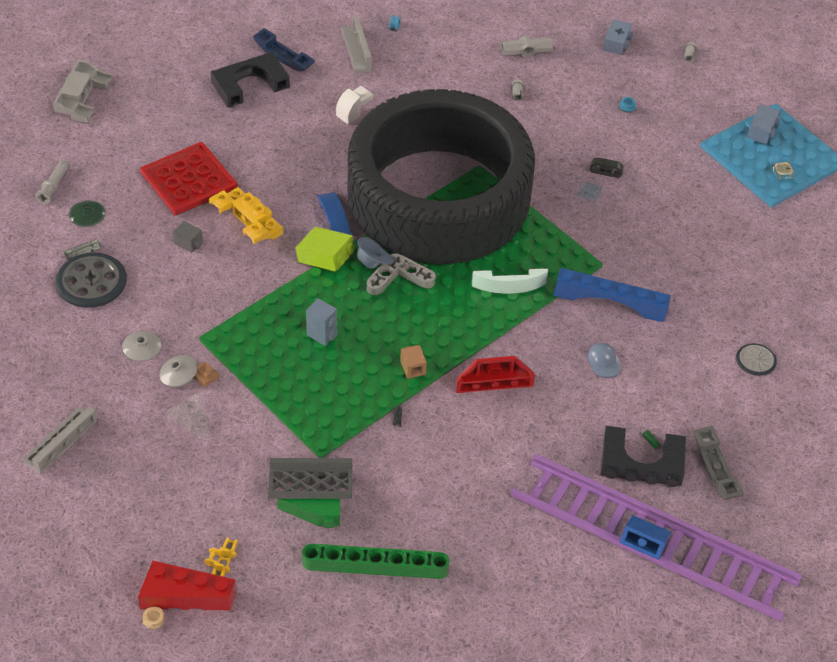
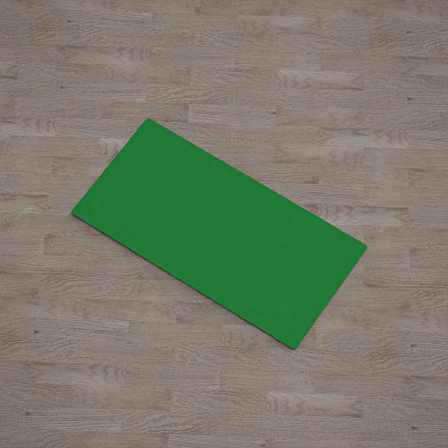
[199,166,603,458]

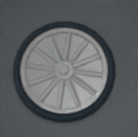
[736,343,777,376]

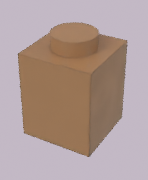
[400,345,427,379]

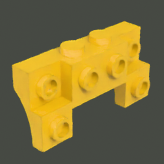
[209,187,283,244]

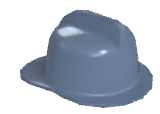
[357,237,394,268]

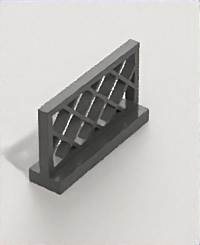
[268,458,353,499]

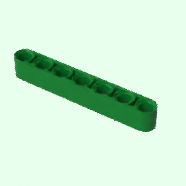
[302,544,450,579]

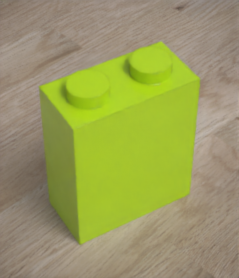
[295,227,355,272]

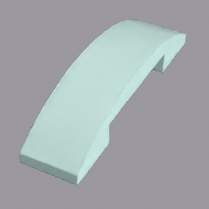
[472,269,548,294]

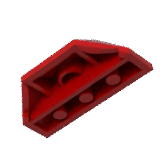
[456,356,535,393]

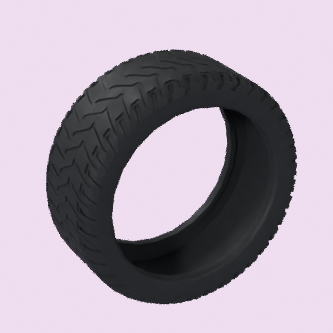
[347,89,535,265]

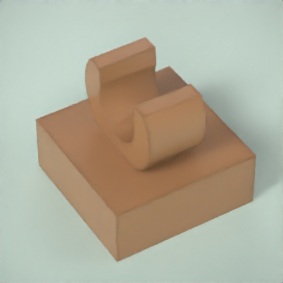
[194,362,220,388]

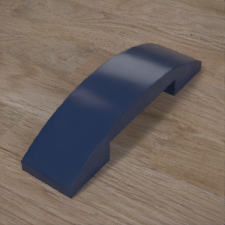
[253,28,315,71]

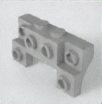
[53,59,112,123]

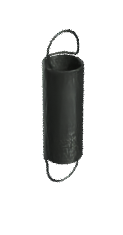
[393,403,402,431]

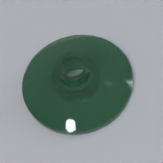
[69,200,106,227]

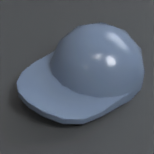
[587,342,621,378]

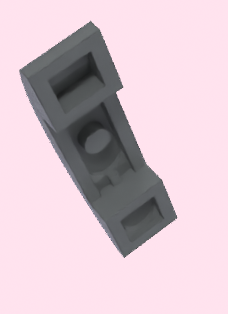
[694,426,744,500]

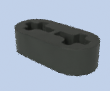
[590,157,624,178]

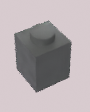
[173,221,203,253]

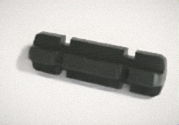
[64,239,101,260]

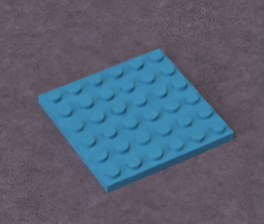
[700,103,837,208]

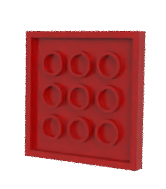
[140,141,238,216]

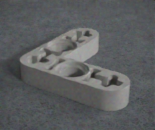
[367,254,436,295]

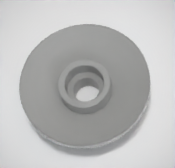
[122,331,161,361]
[160,355,198,388]

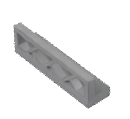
[341,15,372,74]
[22,407,97,474]

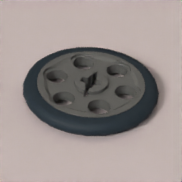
[55,253,127,308]

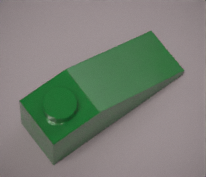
[277,498,340,529]

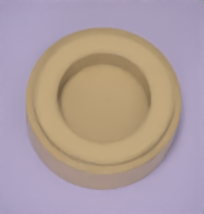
[142,607,165,629]

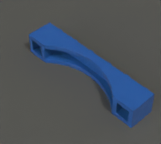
[553,268,671,322]

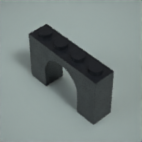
[211,52,290,108]
[600,426,686,487]

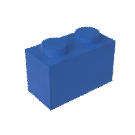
[619,515,671,560]

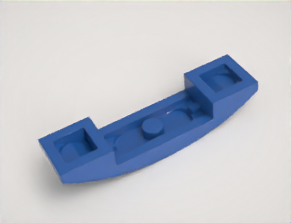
[317,192,351,235]

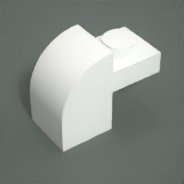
[336,86,373,124]

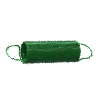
[640,427,663,453]

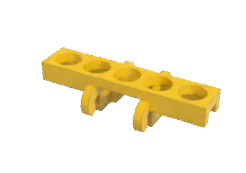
[204,537,238,577]

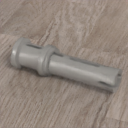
[35,159,70,204]

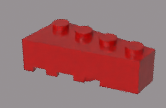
[138,560,237,611]

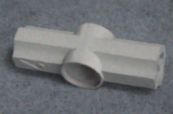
[501,36,553,57]

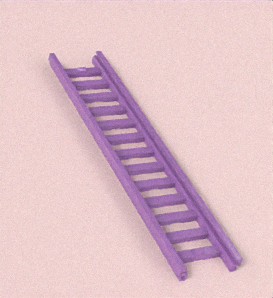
[511,454,802,621]

